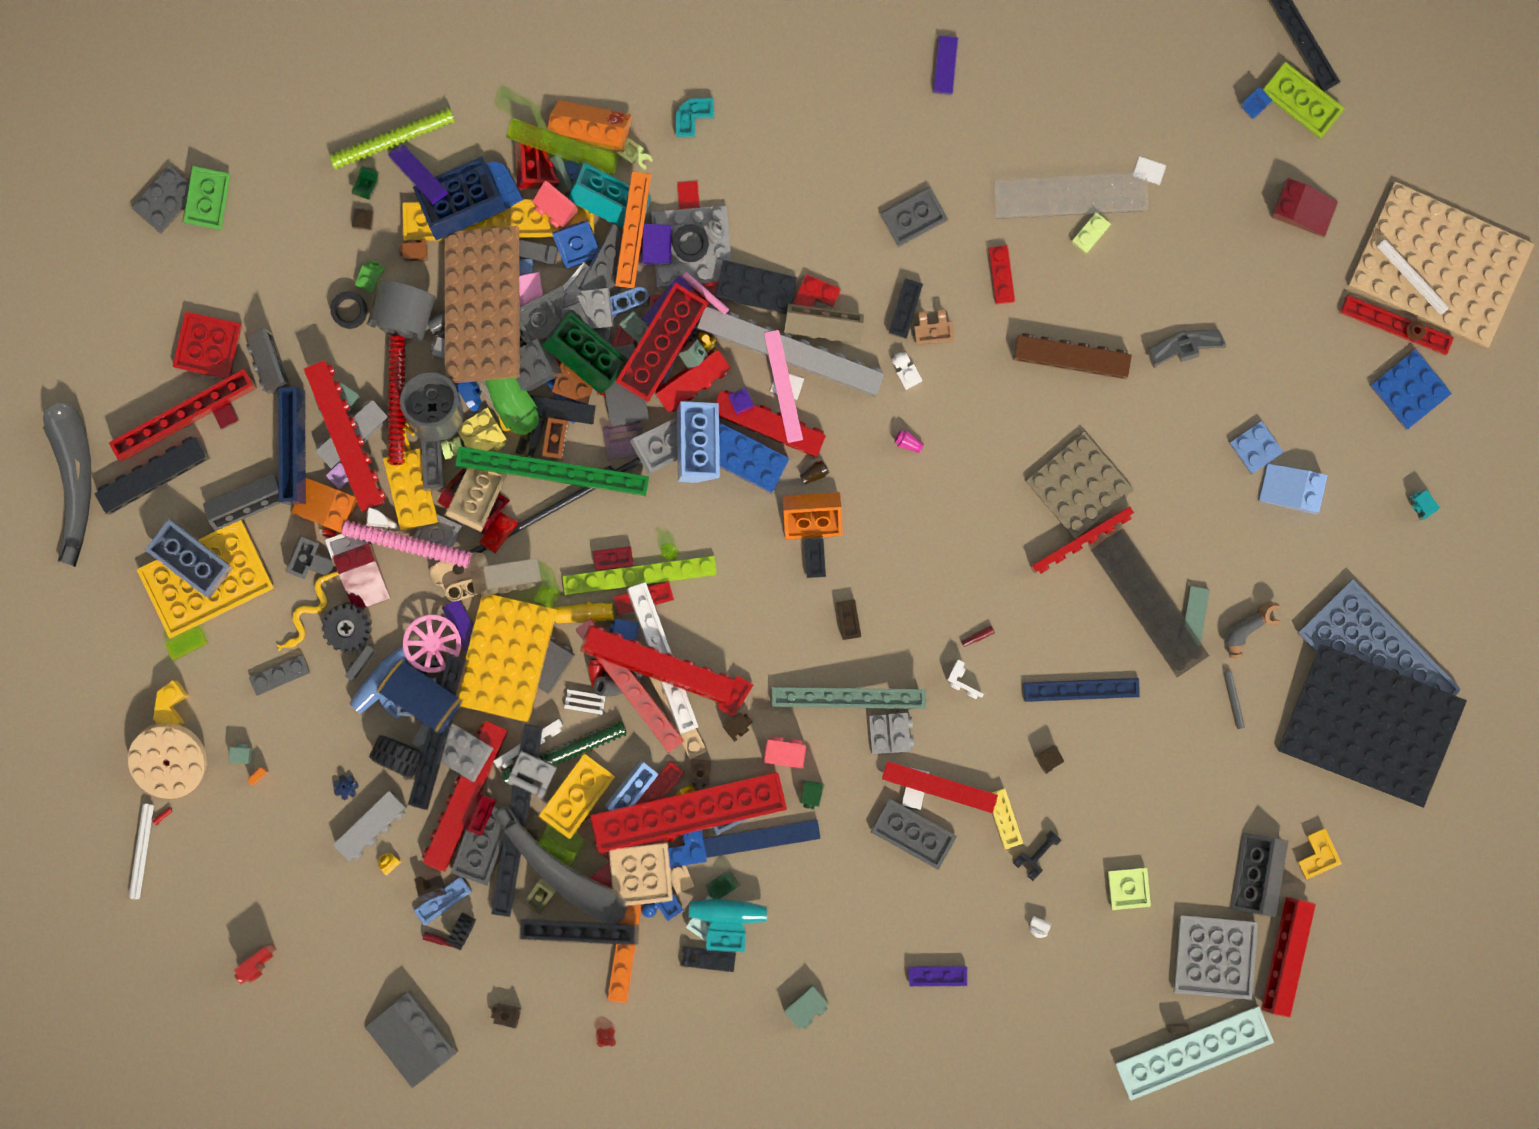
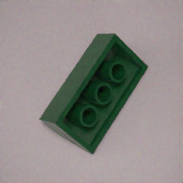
[541,311,628,394]

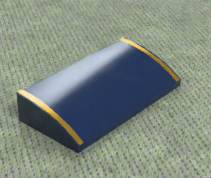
[376,659,463,733]

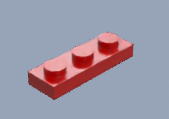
[989,245,1015,305]
[614,582,674,616]

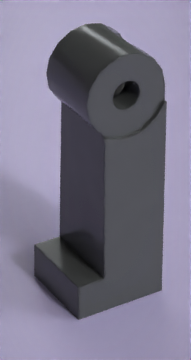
[519,240,559,265]

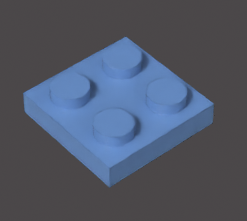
[1229,421,1283,474]

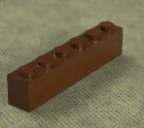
[1013,333,1132,379]

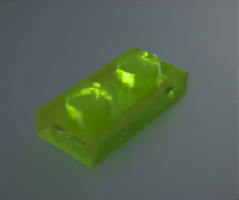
[164,626,209,661]

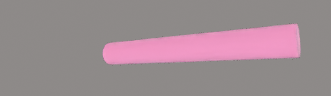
[682,272,729,315]

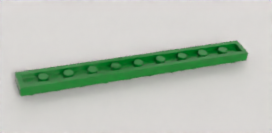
[456,447,649,496]

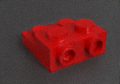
[234,944,276,984]

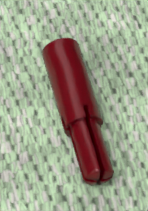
[961,626,995,647]
[422,932,454,948]

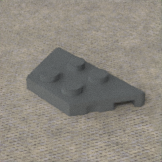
[578,224,622,292]
[520,286,565,344]

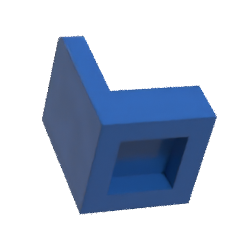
[1240,87,1273,119]

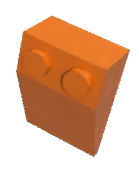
[291,478,358,533]

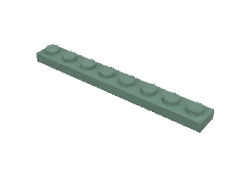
[772,687,926,709]

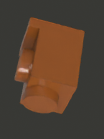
[399,239,428,262]

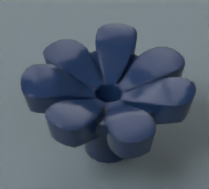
[333,775,359,800]

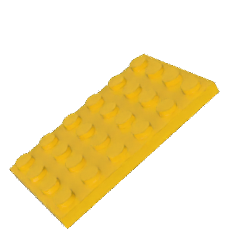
[136,520,274,639]
[459,595,557,723]

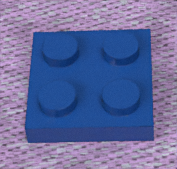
[552,220,599,268]

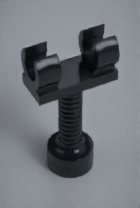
[1013,830,1062,881]

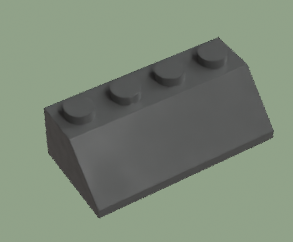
[1231,833,1288,917]

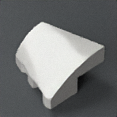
[366,508,401,532]

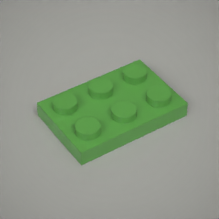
[182,166,231,230]

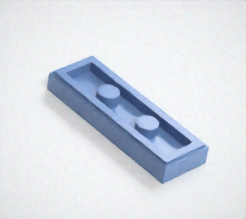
[413,876,472,926]

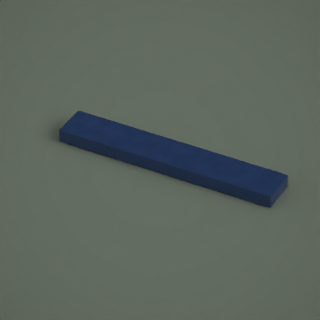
[1023,678,1140,702]
[704,820,821,858]

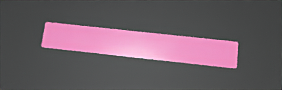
[764,330,803,443]

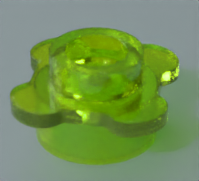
[660,542,679,560]

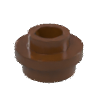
[1406,321,1426,341]

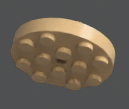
[128,723,207,799]

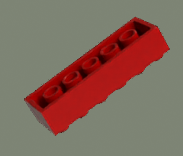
[615,283,708,402]

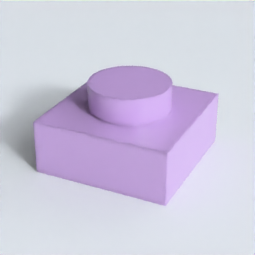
[326,463,349,490]

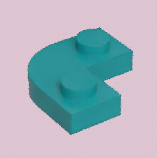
[676,98,714,138]

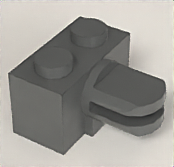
[285,535,333,579]

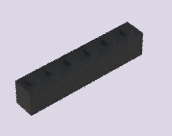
[94,436,210,515]
[519,919,639,945]

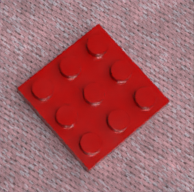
[172,311,242,379]

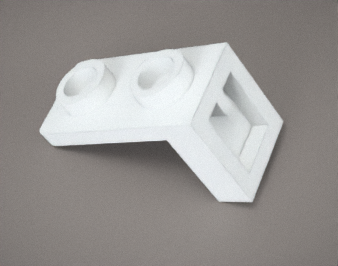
[947,660,984,699]

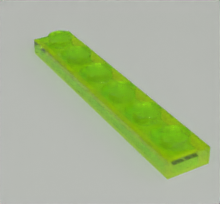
[505,118,619,175]

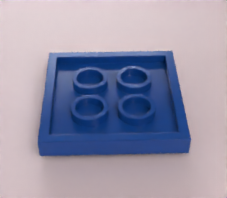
[1370,349,1452,430]

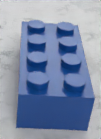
[719,424,789,494]

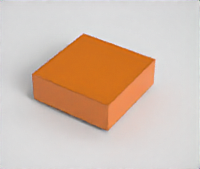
[247,767,269,786]

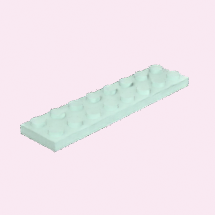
[1115,1006,1274,1101]

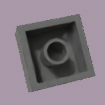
[516,339,562,391]

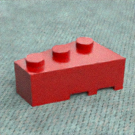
[514,127,560,189]

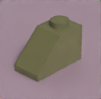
[524,877,556,914]

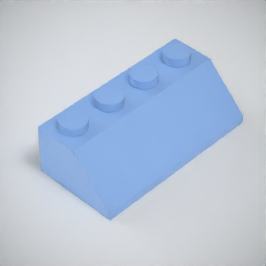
[677,402,720,483]

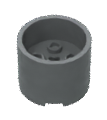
[367,279,436,342]
[400,372,463,442]

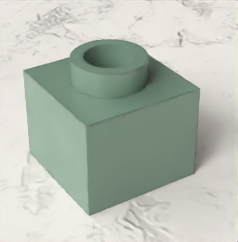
[678,339,708,369]
[229,743,253,764]

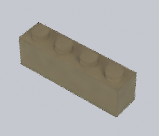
[784,304,864,344]

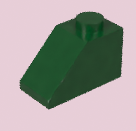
[800,780,824,810]

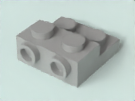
[869,713,914,754]

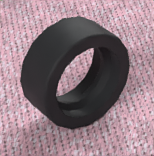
[672,224,709,262]
[330,291,368,329]

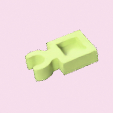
[617,138,653,170]

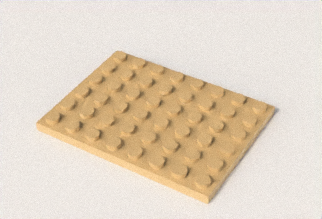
[1348,182,1535,348]

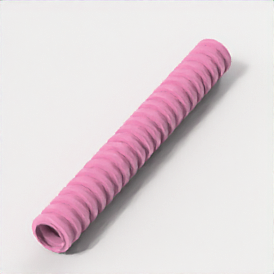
[342,519,471,568]

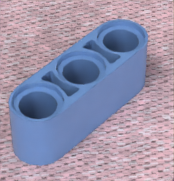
[610,287,649,317]

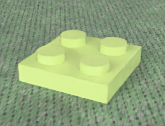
[1108,868,1151,910]

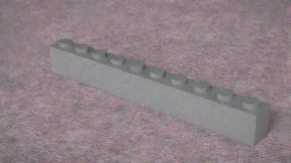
[697,305,884,397]

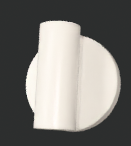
[1029,916,1052,938]

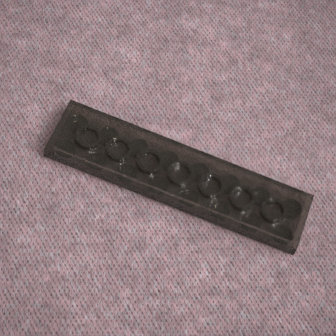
[1090,529,1209,677]

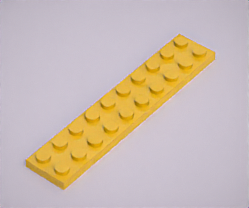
[403,199,594,242]

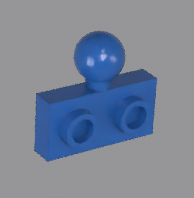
[641,893,684,921]

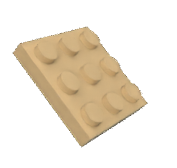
[609,842,672,906]

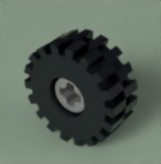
[321,602,373,653]

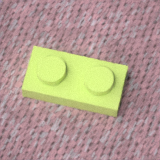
[1072,212,1111,254]

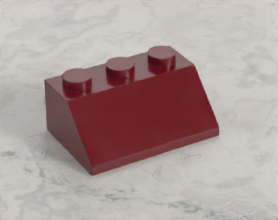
[437,468,510,535]

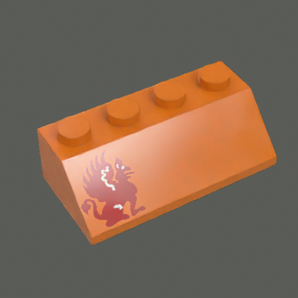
[547,100,632,152]

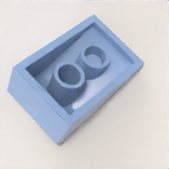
[1259,464,1328,514]

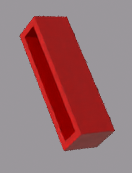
[654,348,731,413]

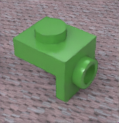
[355,260,385,293]

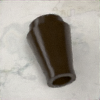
[800,460,830,485]

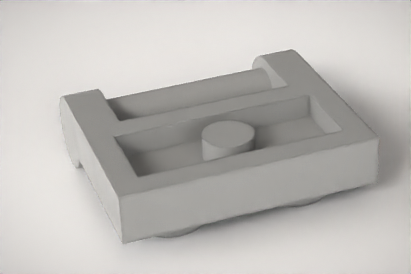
[507,751,557,799]

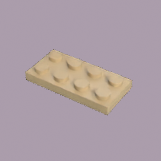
[446,468,507,531]

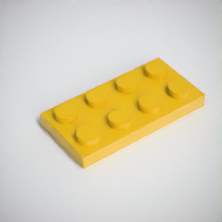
[383,448,439,532]
[538,754,615,839]

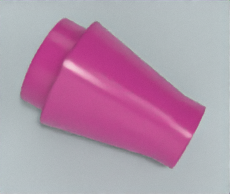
[894,430,924,453]

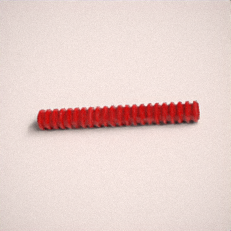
[388,335,406,465]

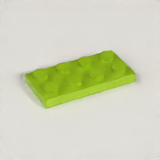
[1263,62,1345,139]

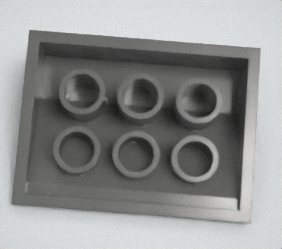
[365,991,458,1088]

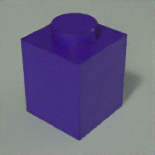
[728,388,754,415]

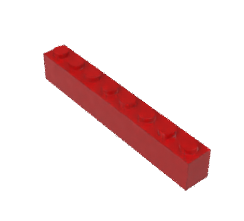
[303,360,386,512]
[108,369,257,462]
[580,625,735,705]
[422,721,509,872]

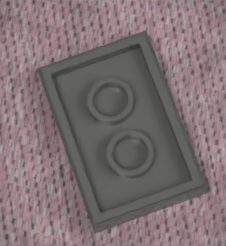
[880,187,948,248]

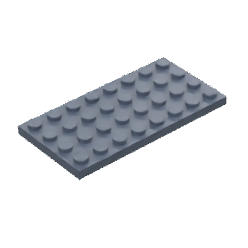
[1297,579,1461,695]

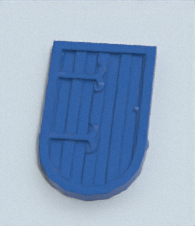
[486,162,523,215]

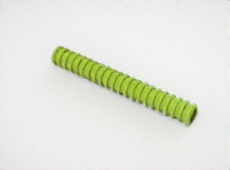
[329,107,455,170]

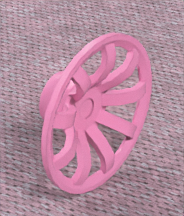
[403,615,461,672]

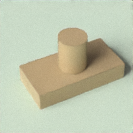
[670,866,695,894]

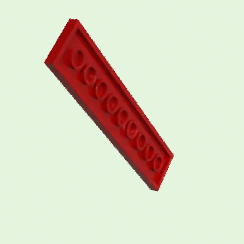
[590,772,787,854]

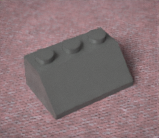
[246,328,291,394]

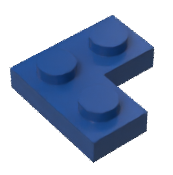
[668,830,707,868]

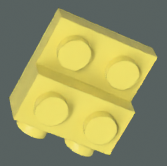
[458,408,508,451]

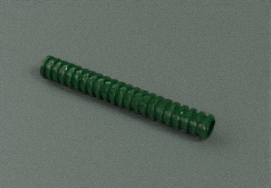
[501,720,627,786]

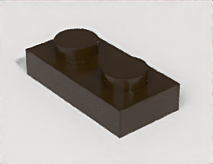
[836,599,862,640]

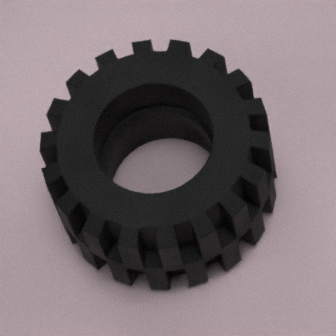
[369,735,421,777]

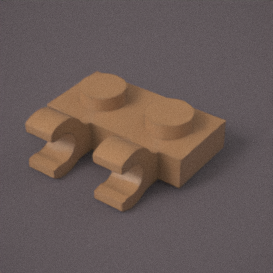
[914,309,955,346]

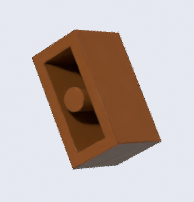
[542,418,569,461]

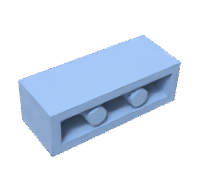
[605,760,658,811]

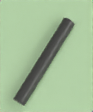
[1224,671,1245,729]

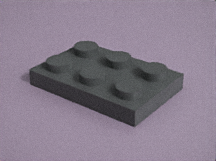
[132,166,189,234]

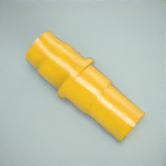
[555,602,614,623]

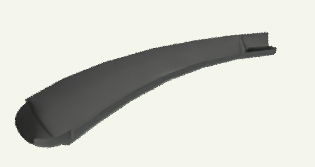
[43,402,92,567]
[493,805,626,924]

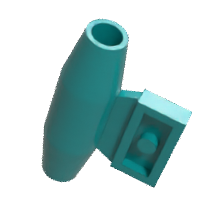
[689,899,767,952]

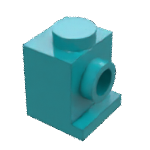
[1410,490,1440,521]

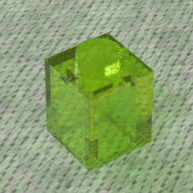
[534,583,561,609]

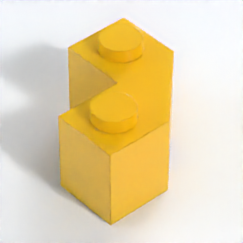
[153,680,189,725]

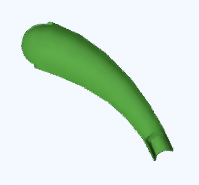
[485,378,539,435]

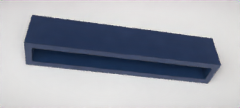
[278,387,306,505]

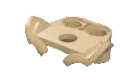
[429,552,488,601]

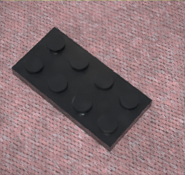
[715,260,797,315]

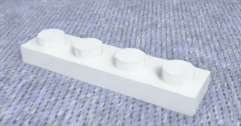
[493,719,564,768]

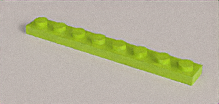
[562,556,717,596]

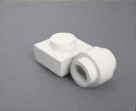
[891,352,923,390]

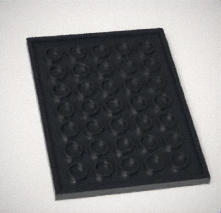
[1278,644,1467,808]

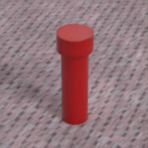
[152,807,173,826]

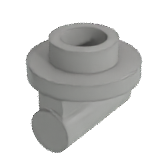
[702,221,724,244]

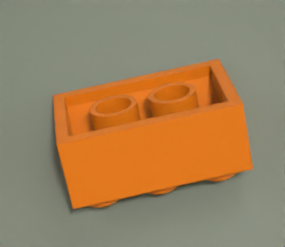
[783,492,843,540]

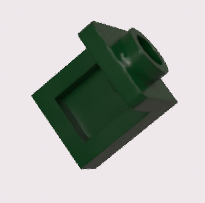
[352,166,379,200]

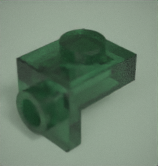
[706,869,740,900]

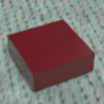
[213,403,239,429]

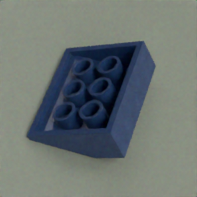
[413,156,506,241]

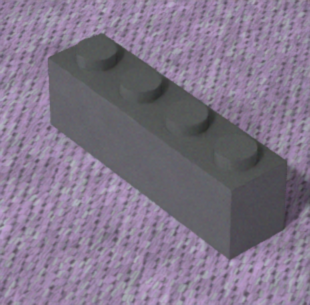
[203,473,280,531]

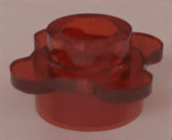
[596,1027,616,1047]

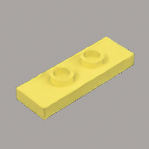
[991,788,1023,849]

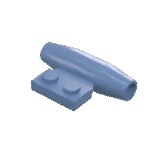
[349,646,412,719]

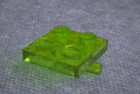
[539,824,584,866]

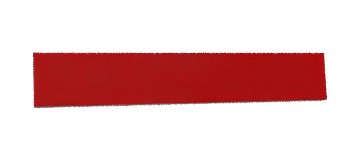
[1340,295,1454,356]
[595,761,685,861]
[882,761,998,814]

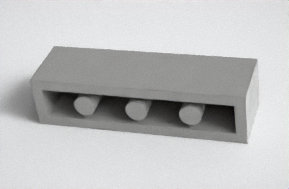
[315,400,389,469]
[333,791,407,862]

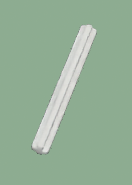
[1377,239,1449,314]
[129,804,154,899]

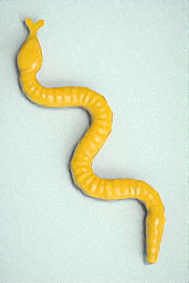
[277,571,339,651]

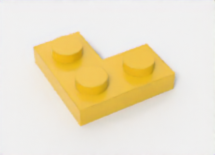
[1298,828,1342,880]

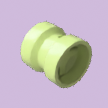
[441,437,463,460]

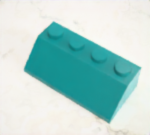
[567,162,651,228]

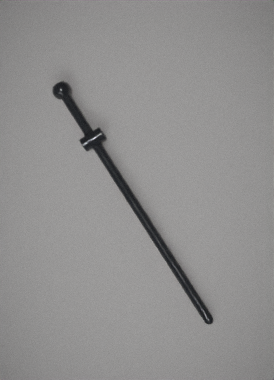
[466,457,642,553]

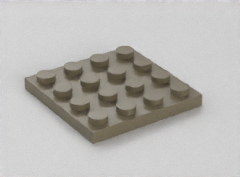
[1025,432,1134,539]

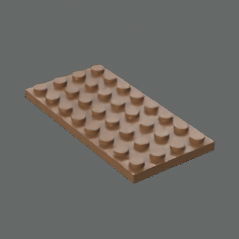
[445,226,520,383]

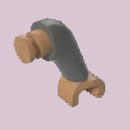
[1224,602,1280,658]

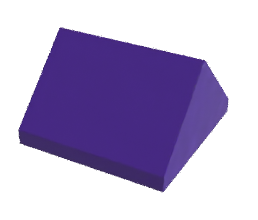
[638,224,672,265]

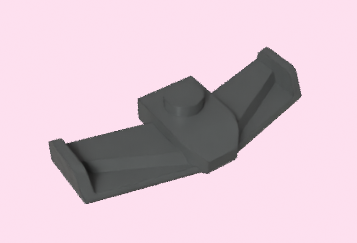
[1148,329,1226,368]

